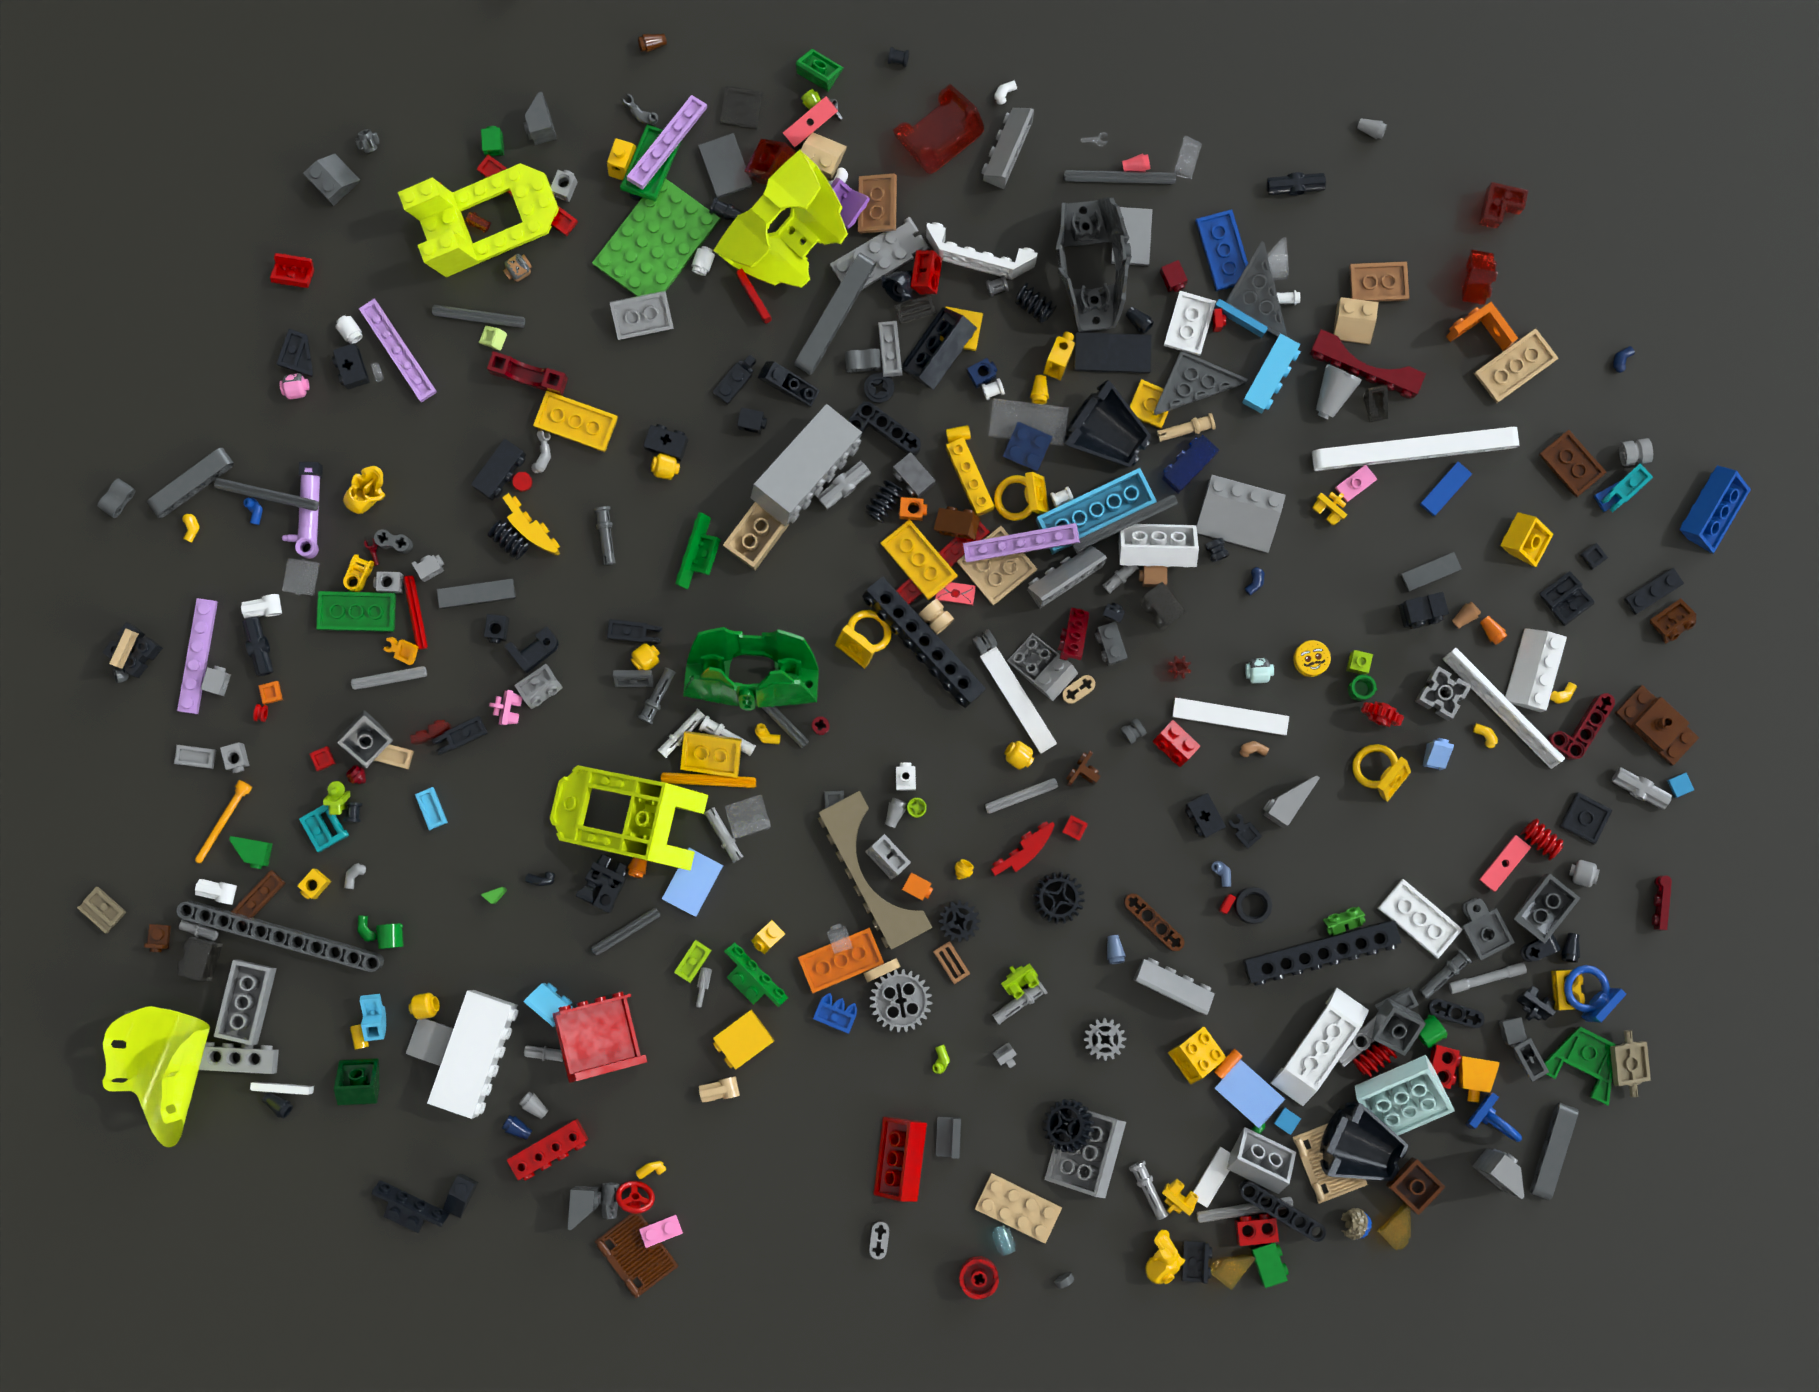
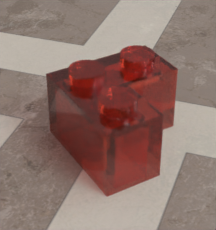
[1479,182,1529,228]
[1462,249,1498,305]

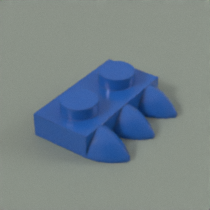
[813,993,857,1034]

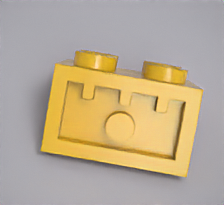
[1168,1027,1226,1084]

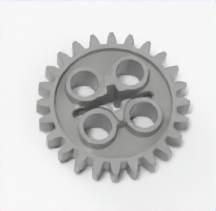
[870,969,932,1032]

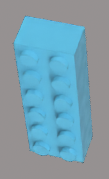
[1036,468,1157,555]

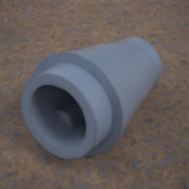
[1107,935,1126,964]

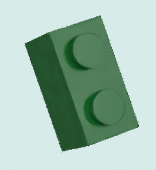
[1250,1242,1289,1288]

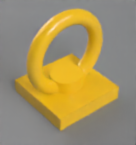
[994,472,1049,521]
[835,610,892,669]
[1352,744,1411,802]

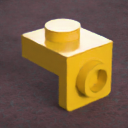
[751,920,785,954]

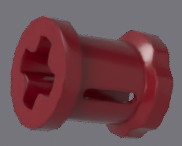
[812,716,830,735]

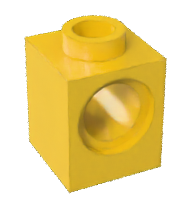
[297,869,332,899]

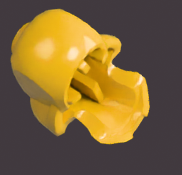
[343,466,385,514]
[1145,1230,1185,1284]

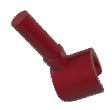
[364,538,379,566]

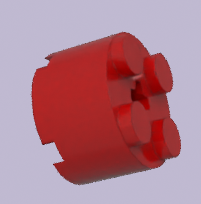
[959,1256,999,1299]

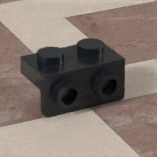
[1181,1240,1212,1284]

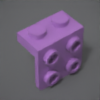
[831,177,870,229]

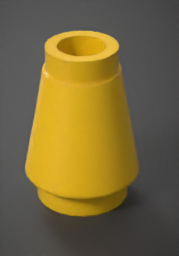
[1030,375,1049,405]

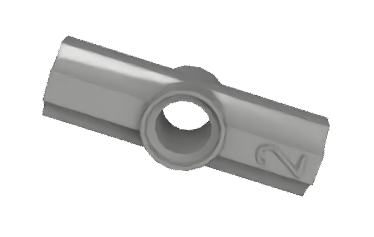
[817,460,871,510]
[1612,767,1672,810]
[1338,1016,1376,1067]

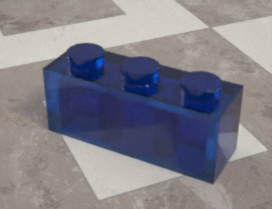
[1162,435,1219,494]

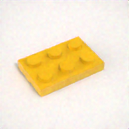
[680,731,742,778]

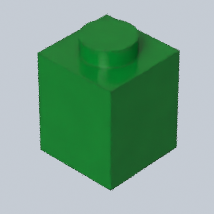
[481,126,504,156]

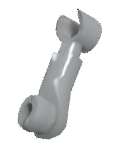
[531,430,551,473]

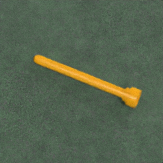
[195,780,253,863]

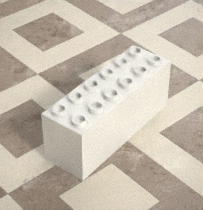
[427,990,519,1119]

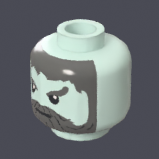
[1245,658,1274,683]

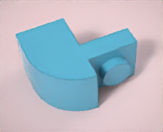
[360,994,386,1041]

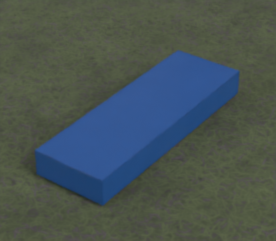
[1420,462,1472,516]

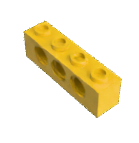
[946,437,994,517]

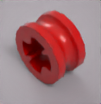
[253,704,268,722]

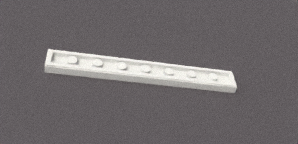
[1443,648,1565,769]

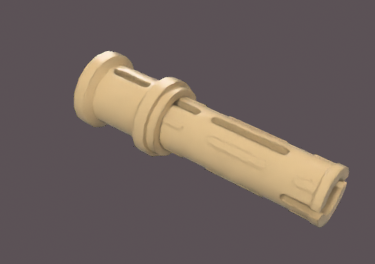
[1157,413,1216,442]

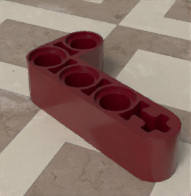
[1547,693,1615,760]

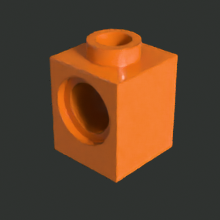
[900,497,927,521]
[902,873,933,901]

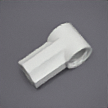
[241,594,282,619]
[195,879,237,905]

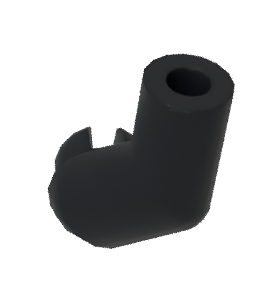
[525,871,555,886]

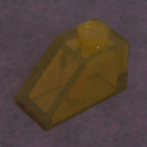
[1377,1204,1411,1251]
[1211,1254,1255,1290]

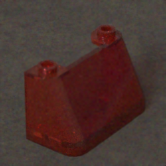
[893,84,984,174]

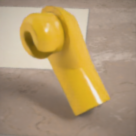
[182,514,199,543]
[755,723,780,744]
[636,1161,666,1179]

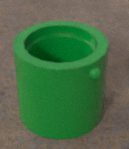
[1348,675,1377,701]
[376,923,404,949]
[1418,1015,1448,1049]

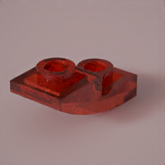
[410,720,452,745]

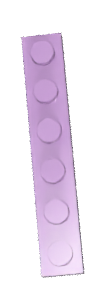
[627,95,707,190]
[359,298,437,403]
[963,523,1080,563]
[177,598,218,714]

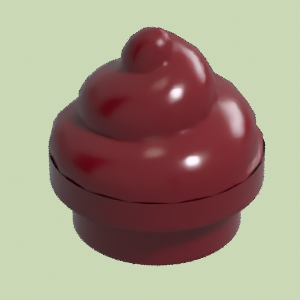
[346,765,366,784]

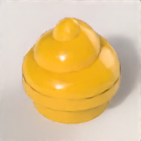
[954,859,974,880]

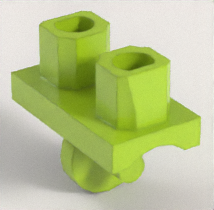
[323,781,350,815]
[1001,963,1039,999]

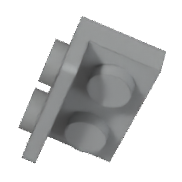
[515,664,563,709]

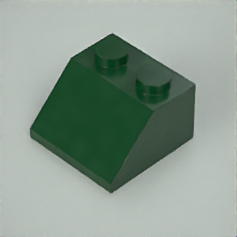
[334,1058,380,1105]

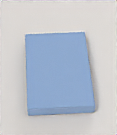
[662,848,723,917]
[1215,1059,1285,1128]

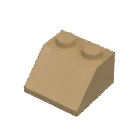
[801,132,847,181]
[1333,297,1379,345]

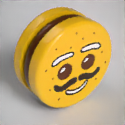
[1293,640,1331,677]

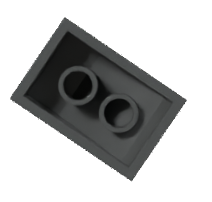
[1513,874,1580,944]

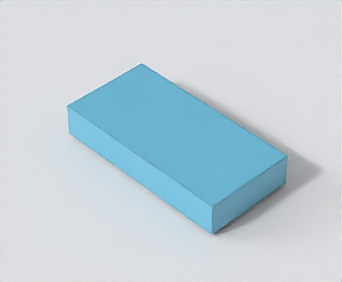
[415,787,448,830]

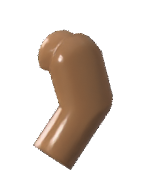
[1240,741,1269,757]

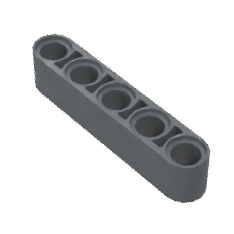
[147,448,234,518]
[1530,1102,1579,1200]

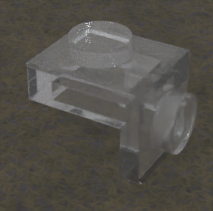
[827,923,853,954]

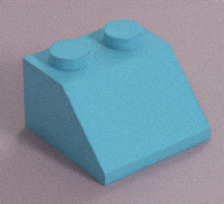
[523,983,573,1027]

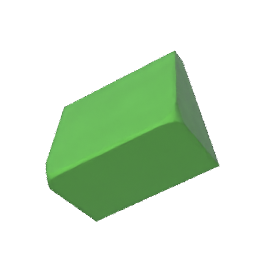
[481,887,507,904]

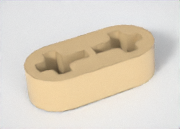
[1062,675,1095,704]
[863,958,901,982]

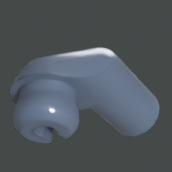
[1211,861,1231,887]

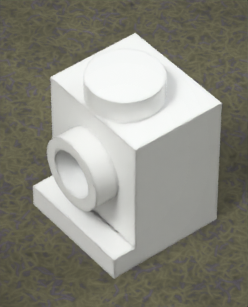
[896,763,916,791]

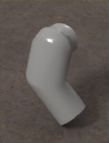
[344,863,366,889]

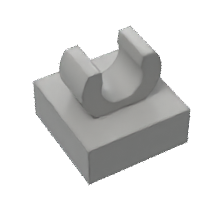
[993,1042,1017,1068]

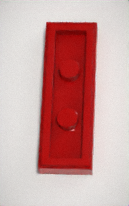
[736,268,772,324]

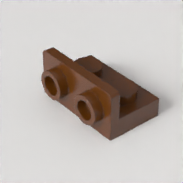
[1650,598,1696,644]

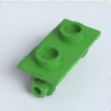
[1323,907,1366,936]

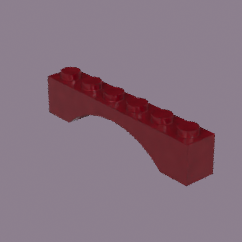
[1309,329,1426,398]

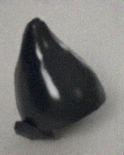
[881,270,913,303]

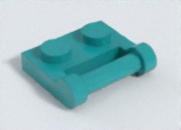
[299,805,349,852]

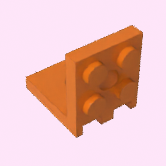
[1446,302,1518,352]

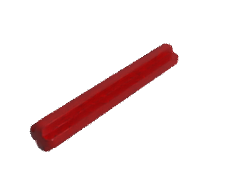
[403,575,428,650]

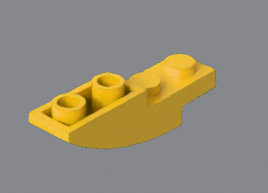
[502,493,560,556]

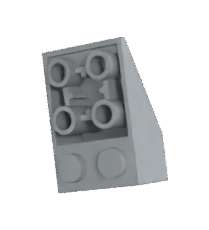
[1007,633,1078,701]

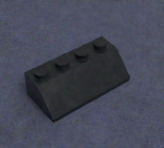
[901,307,977,390]

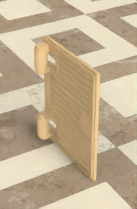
[1293,1124,1368,1204]

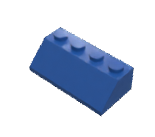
[1680,465,1751,553]

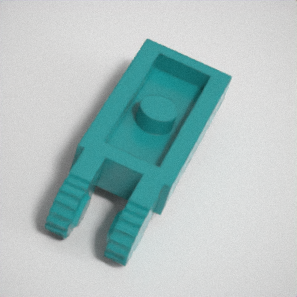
[1601,464,1653,513]

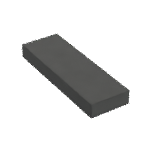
[1401,552,1462,592]

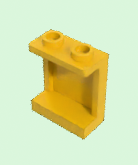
[713,1010,774,1070]

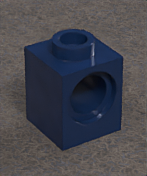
[967,358,997,389]

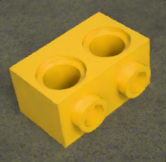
[1551,970,1585,1010]

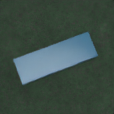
[1214,299,1268,338]

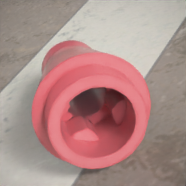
[1122,153,1150,172]

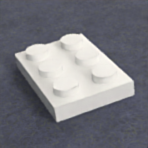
[1164,291,1216,356]

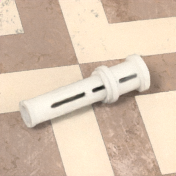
[699,715,756,756]

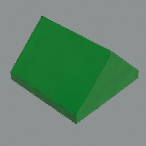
[796,49,844,92]

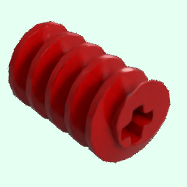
[1520,818,1563,861]
[1353,1042,1397,1077]

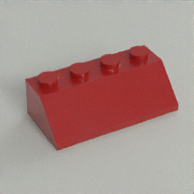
[874,1117,927,1202]

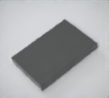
[698,133,753,198]

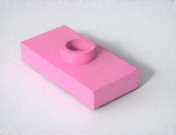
[1335,465,1377,503]

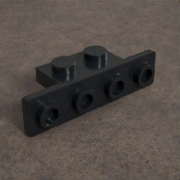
[372,1180,449,1233]

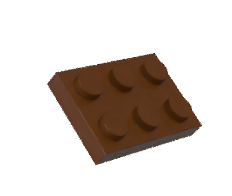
[1539,430,1607,498]

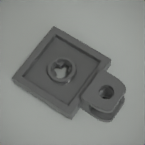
[1461,898,1515,961]

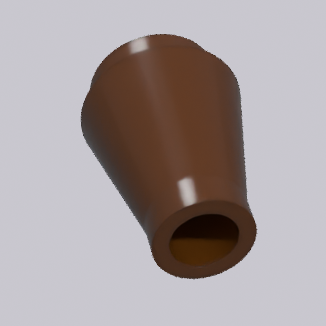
[638,33,667,53]

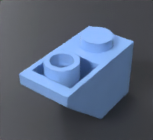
[1423,738,1454,770]

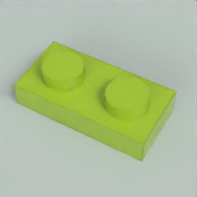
[674,940,712,983]

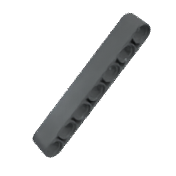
[794,253,877,375]

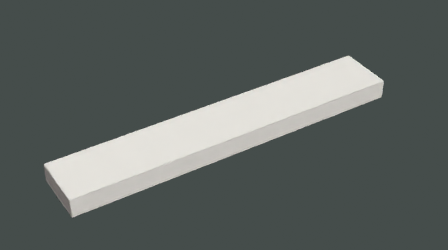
[980,647,1057,754]
[1172,698,1289,736]

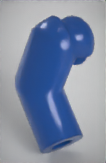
[243,497,263,525]

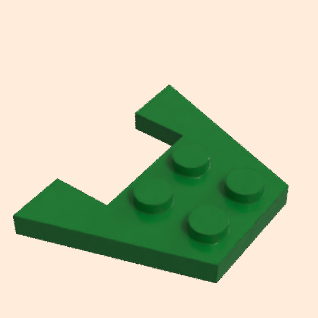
[1544,1026,1616,1106]

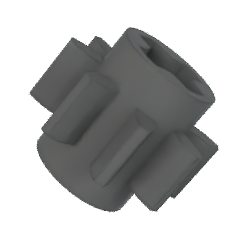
[355,129,380,153]

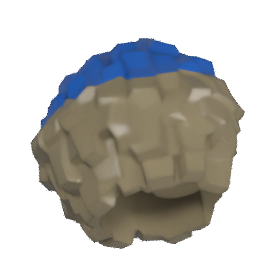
[1341,1208,1372,1240]

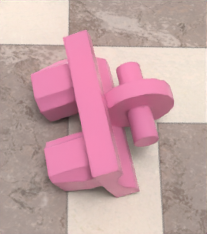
[489,690,522,725]

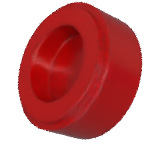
[513,472,533,492]

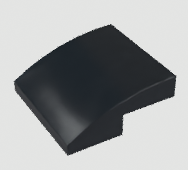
[1540,571,1595,626]

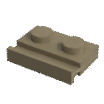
[77,887,127,934]

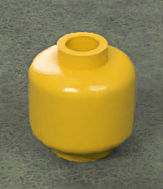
[651,453,680,480]
[630,644,660,670]
[1004,741,1034,769]
[409,993,440,1020]

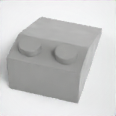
[1263,776,1320,828]

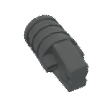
[601,1183,619,1219]

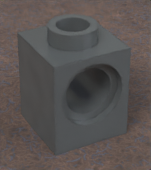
[1498,1017,1527,1047]

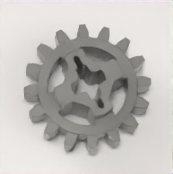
[1083,1018,1126,1061]

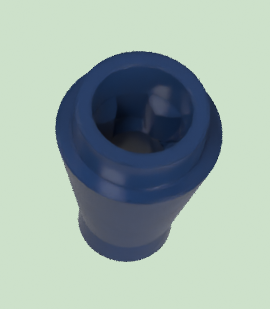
[502,1115,532,1140]

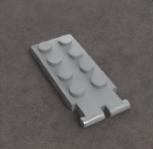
[830,217,930,290]

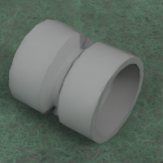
[1619,438,1653,466]

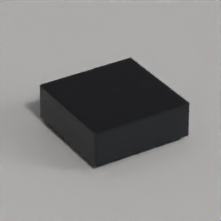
[1580,543,1608,570]

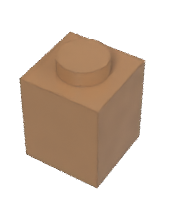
[1139,566,1167,587]

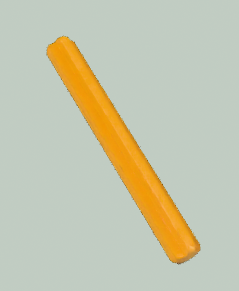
[661,772,756,788]

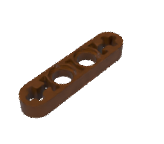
[1124,893,1185,951]

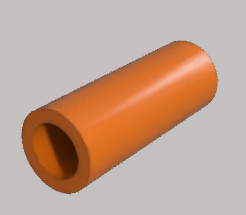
[1214,1049,1243,1079]

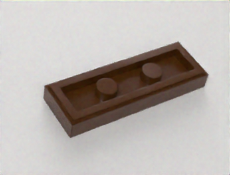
[231,870,286,926]

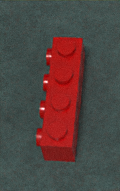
[507,1119,589,1181]

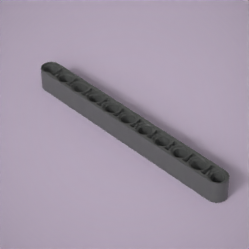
[176,901,384,972]

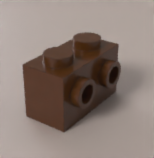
[934,506,980,540]

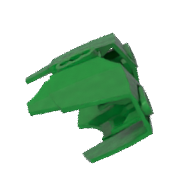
[683,627,819,710]

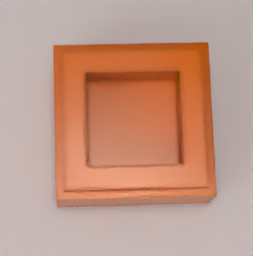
[259,681,283,705]

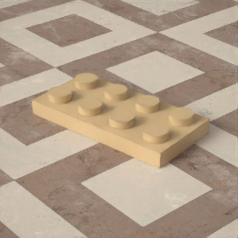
[1474,329,1559,403]
[975,1173,1062,1244]

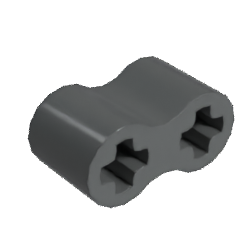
[845,349,882,373]
[97,478,136,518]
[374,529,413,554]

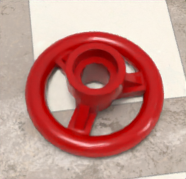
[616,1181,655,1214]

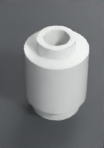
[691,246,715,276]
[335,315,363,344]

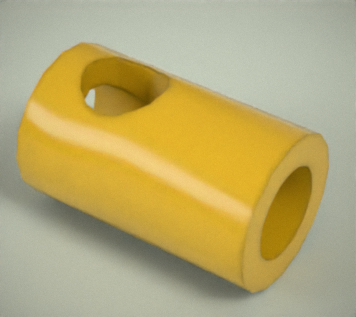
[946,425,971,443]
[350,1024,369,1050]

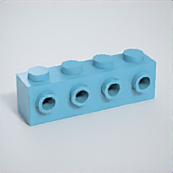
[1242,333,1301,414]

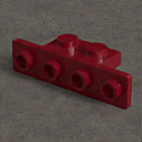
[1058,607,1089,661]

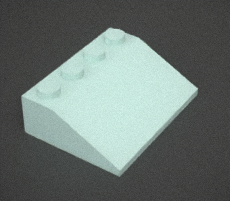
[1355,1055,1454,1135]

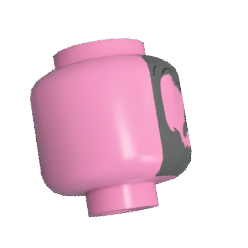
[280,373,310,400]

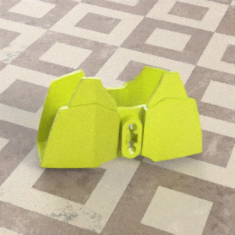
[713,150,848,288]

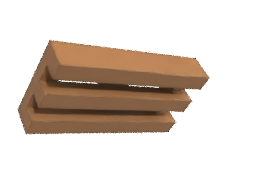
[933,941,970,984]

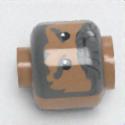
[503,253,532,282]

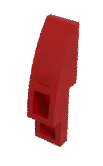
[991,821,1055,876]

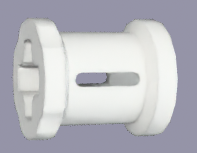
[981,378,1005,400]
[1050,486,1074,508]

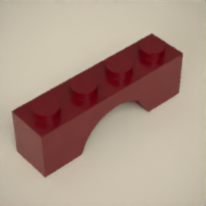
[487,351,568,396]

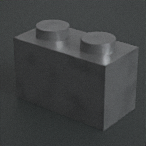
[893,452,935,498]

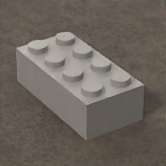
[214,960,277,1045]

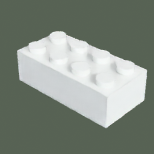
[1118,524,1199,567]

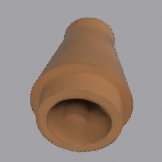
[1452,602,1481,629]

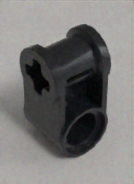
[1520,934,1561,962]

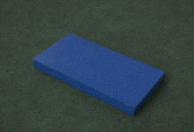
[1195,209,1248,291]

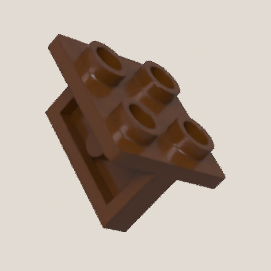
[1066,751,1101,787]

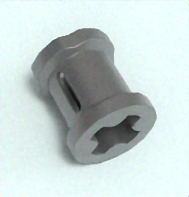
[986,275,1009,297]

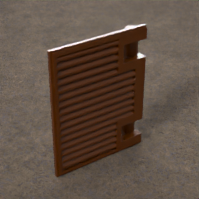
[595,1213,679,1298]

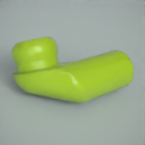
[932,1044,950,1074]

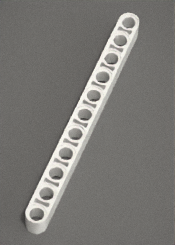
[1312,427,1520,471]

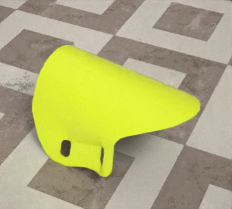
[103,1006,210,1147]

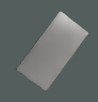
[174,745,216,769]

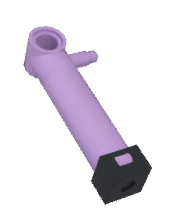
[282,462,323,559]

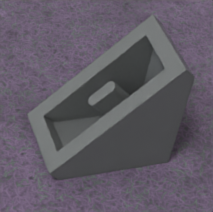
[1513,1038,1549,1082]

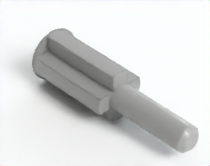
[696,967,712,1008]

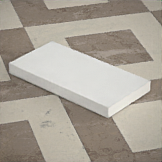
[1377,879,1463,959]

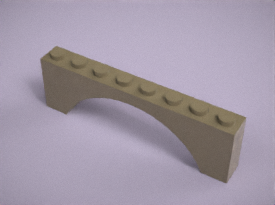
[818,791,932,950]

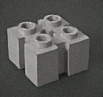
[1415,666,1472,721]

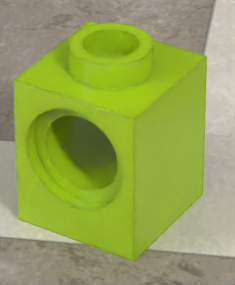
[1346,650,1373,675]

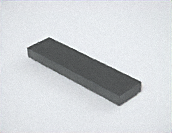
[437,579,516,609]

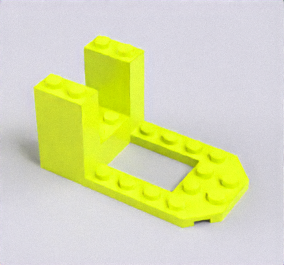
[398,163,559,277]
[550,765,708,870]

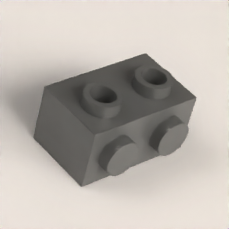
[1094,621,1128,666]

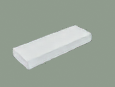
[250,1082,314,1095]
[1193,1147,1230,1207]

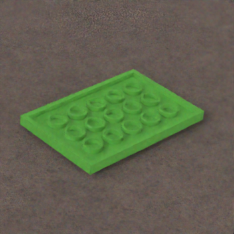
[592,179,721,296]

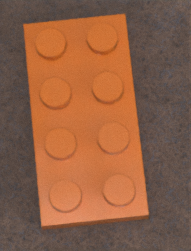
[798,928,885,993]

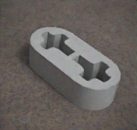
[869,1221,889,1259]

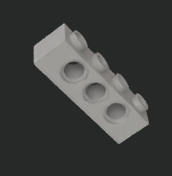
[199,1042,279,1074]

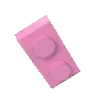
[639,1215,683,1248]

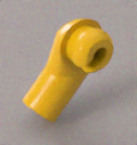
[1550,682,1577,704]
[1473,723,1498,748]

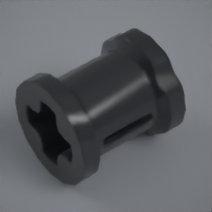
[888,47,909,67]
[343,802,363,823]

